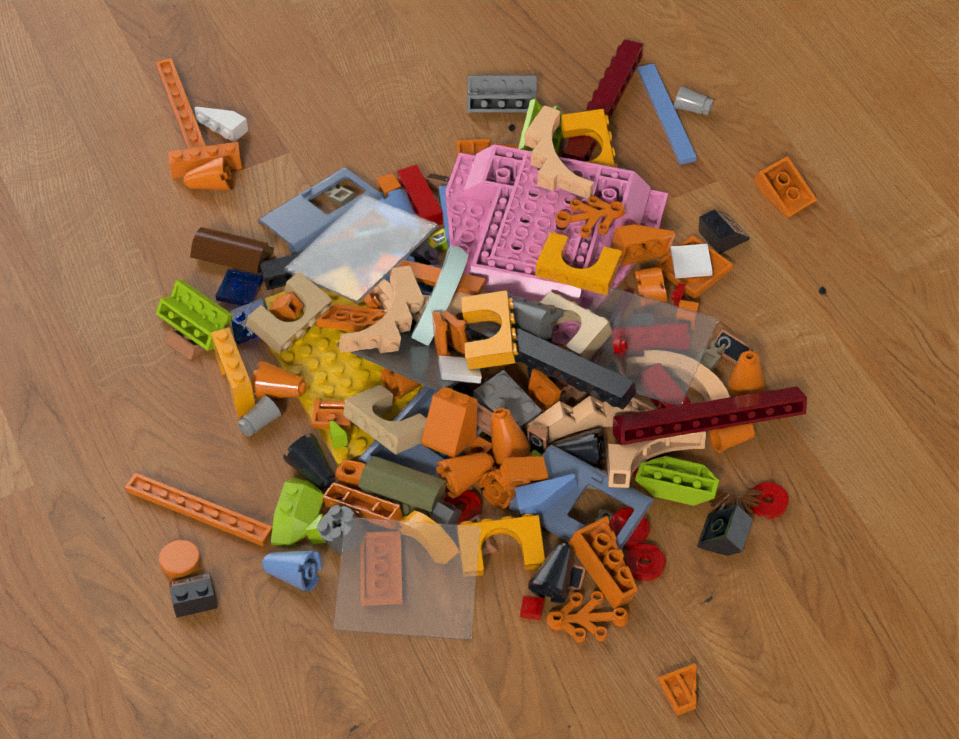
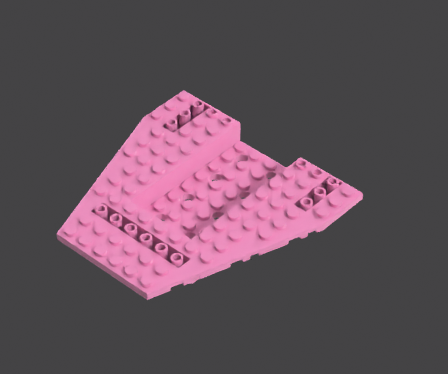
[446,144,668,345]

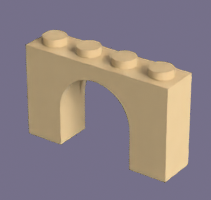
[246,271,332,354]
[540,292,612,360]
[343,385,427,454]

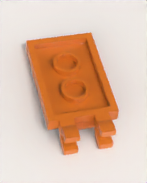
[316,304,387,332]

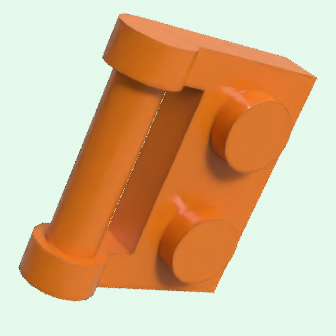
[432,311,450,359]
[440,311,468,357]
[311,399,352,430]

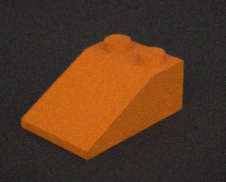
[753,156,817,218]
[610,224,675,267]

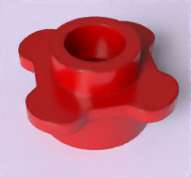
[613,334,628,357]

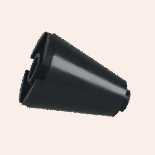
[553,429,606,468]
[283,433,335,488]
[528,543,575,604]

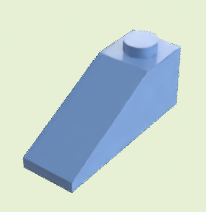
[515,474,578,516]

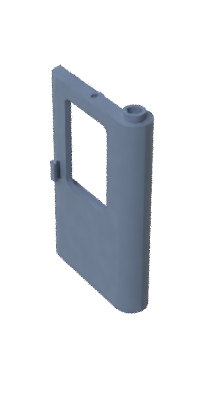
[257,167,386,255]
[358,386,482,478]
[509,445,654,550]

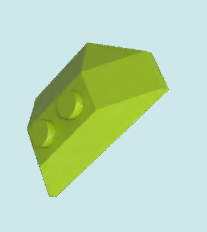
[635,456,719,506]
[271,478,324,547]

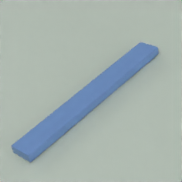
[637,64,697,165]

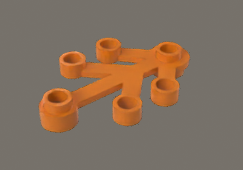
[555,196,625,238]
[547,591,628,643]

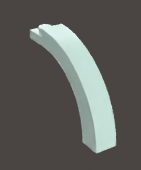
[411,245,469,346]

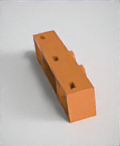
[322,482,403,530]

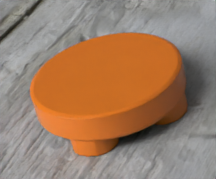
[159,540,200,579]

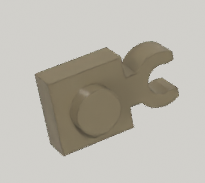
[323,186,355,207]
[695,340,726,371]

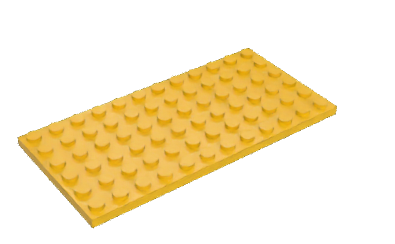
[247,266,428,467]

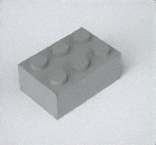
[473,370,542,433]

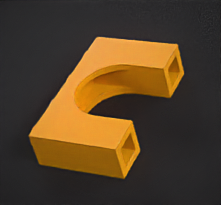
[561,109,618,177]
[535,232,622,296]
[461,290,518,370]
[211,327,255,417]
[457,514,545,578]

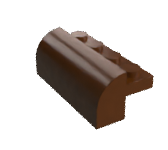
[190,227,274,274]

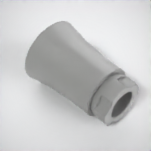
[674,86,714,116]
[237,395,281,437]

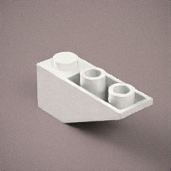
[195,107,248,142]

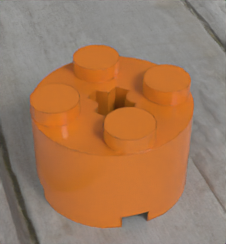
[635,267,668,308]

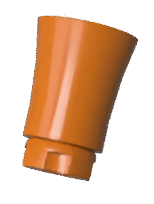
[709,423,755,454]

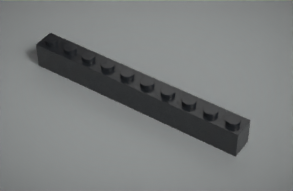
[463,320,636,410]

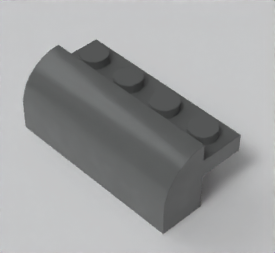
[467,74,537,112]
[491,292,564,341]

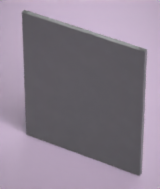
[337,319,488,391]

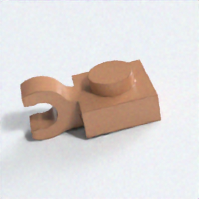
[559,385,590,406]

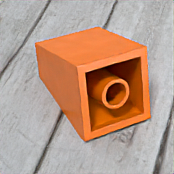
[421,387,477,458]

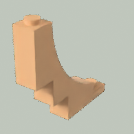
[526,396,655,444]

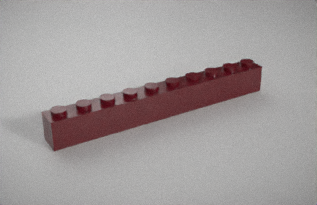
[562,39,643,162]
[613,386,807,445]

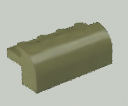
[358,456,447,518]

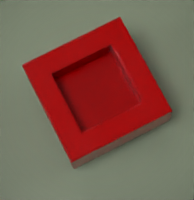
[671,283,686,310]
[520,595,544,620]

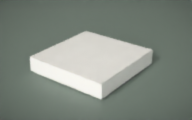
[670,244,712,278]
[438,355,481,383]

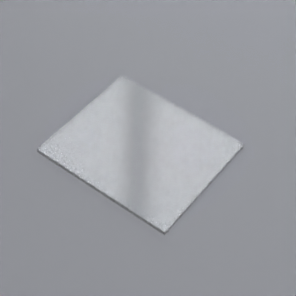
[284,195,438,303]
[589,287,718,406]
[333,517,481,640]

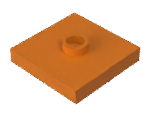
[527,369,561,413]

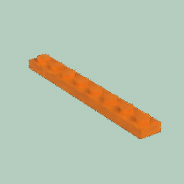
[155,58,206,149]
[125,473,272,546]

